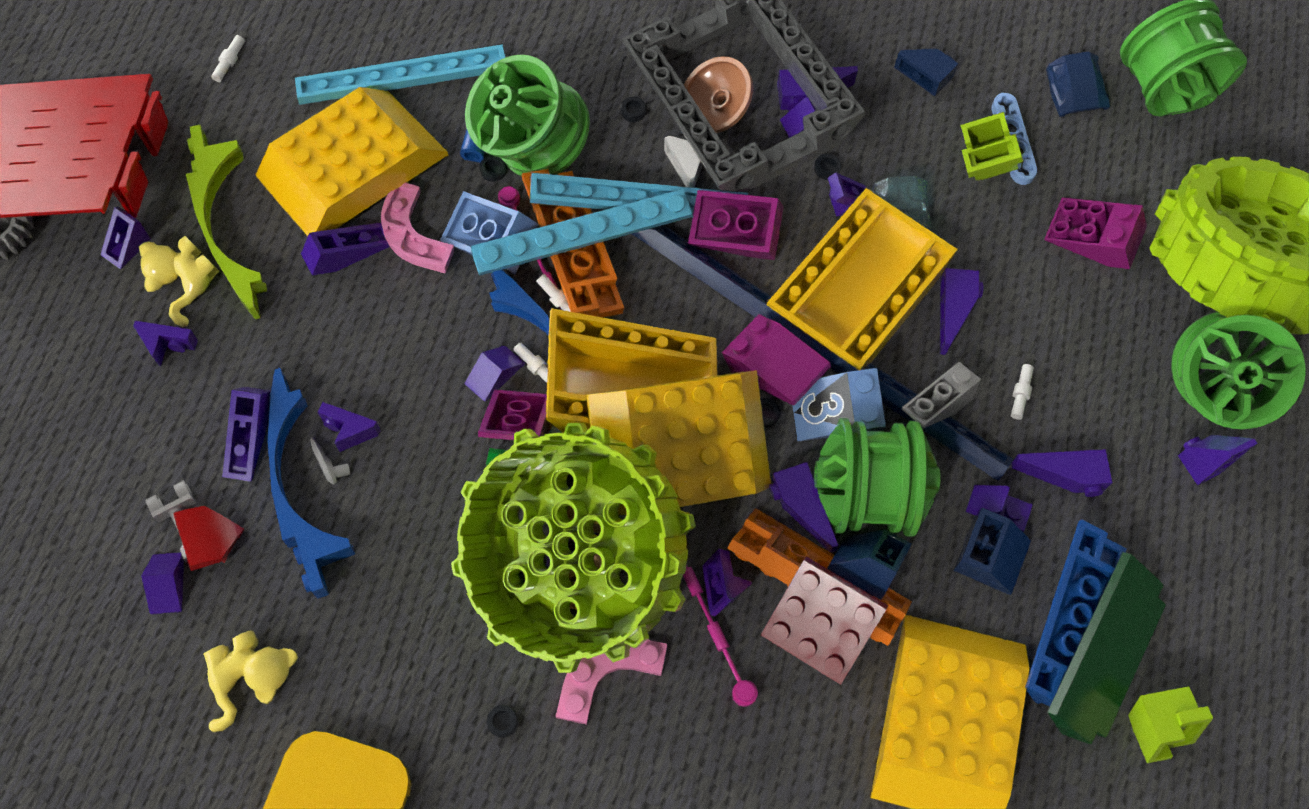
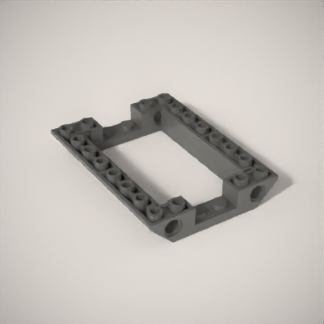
[622,0,865,192]

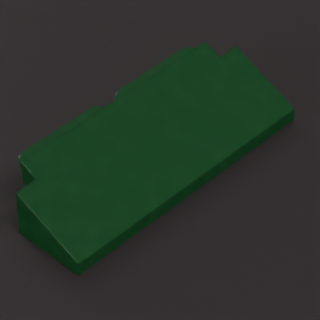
[1048,552,1166,745]

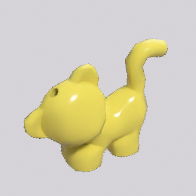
[139,236,220,328]
[203,630,298,732]

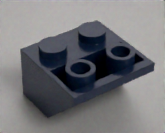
[953,508,1031,595]
[827,529,912,600]

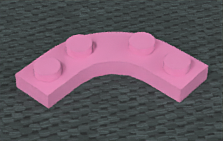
[381,183,454,273]
[556,640,667,725]

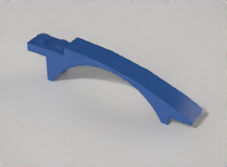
[489,270,563,433]
[268,368,355,599]

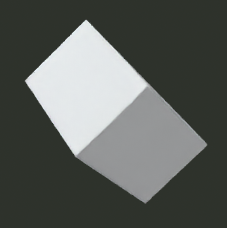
[664,136,703,188]

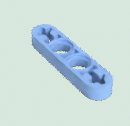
[992,93,1037,185]

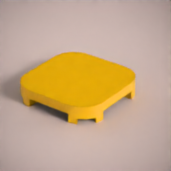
[263,731,412,809]

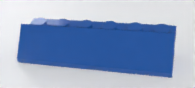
[1025,520,1127,707]

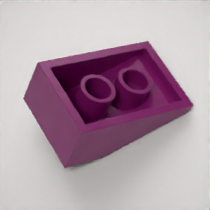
[688,190,784,260]
[722,314,831,406]
[478,390,551,440]

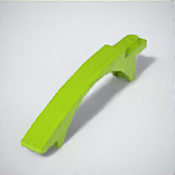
[186,125,267,319]

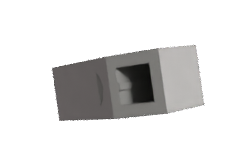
[902,362,981,428]

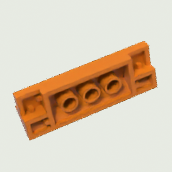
[521,169,624,318]
[727,508,912,646]

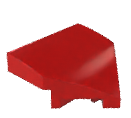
[173,506,244,571]

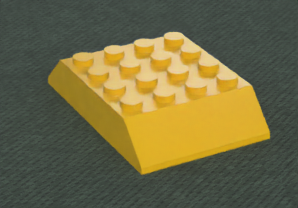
[256,87,448,237]
[767,188,958,370]
[546,309,717,433]
[586,370,771,515]
[870,615,1029,809]

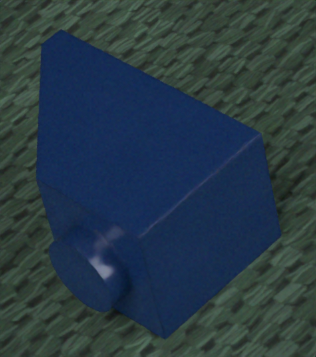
[894,49,959,96]

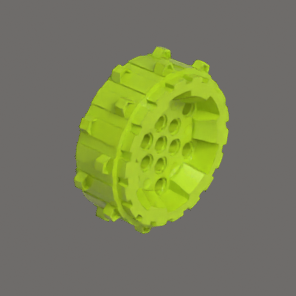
[1150,157,1309,334]
[451,423,695,673]

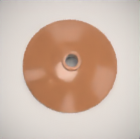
[684,56,753,133]

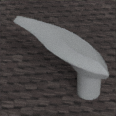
[310,437,350,485]

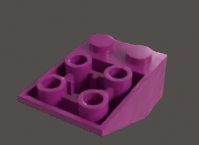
[1044,197,1147,269]

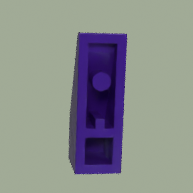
[777,66,858,111]
[301,223,390,276]
[940,268,983,355]
[222,387,271,481]
[1178,435,1258,485]
[1012,449,1112,497]
[769,462,838,553]

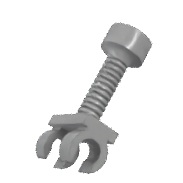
[145,480,196,562]

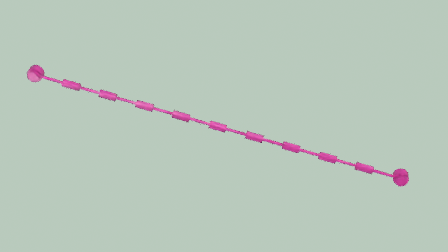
[498,186,758,707]

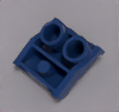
[1046,51,1110,117]

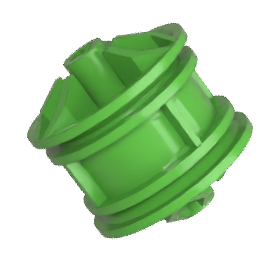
[1120,0,1247,116]
[465,55,590,176]
[1171,311,1306,429]
[814,418,940,537]

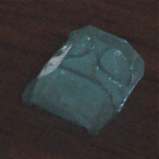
[872,176,932,232]

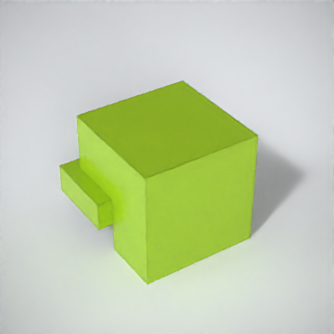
[961,112,1023,180]
[1128,686,1213,763]

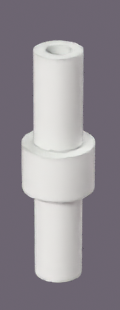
[211,35,245,82]
[536,274,571,312]
[514,343,548,383]
[1011,364,1034,420]

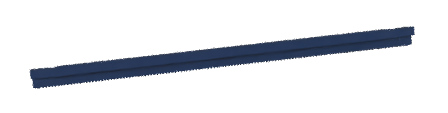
[632,225,1014,481]

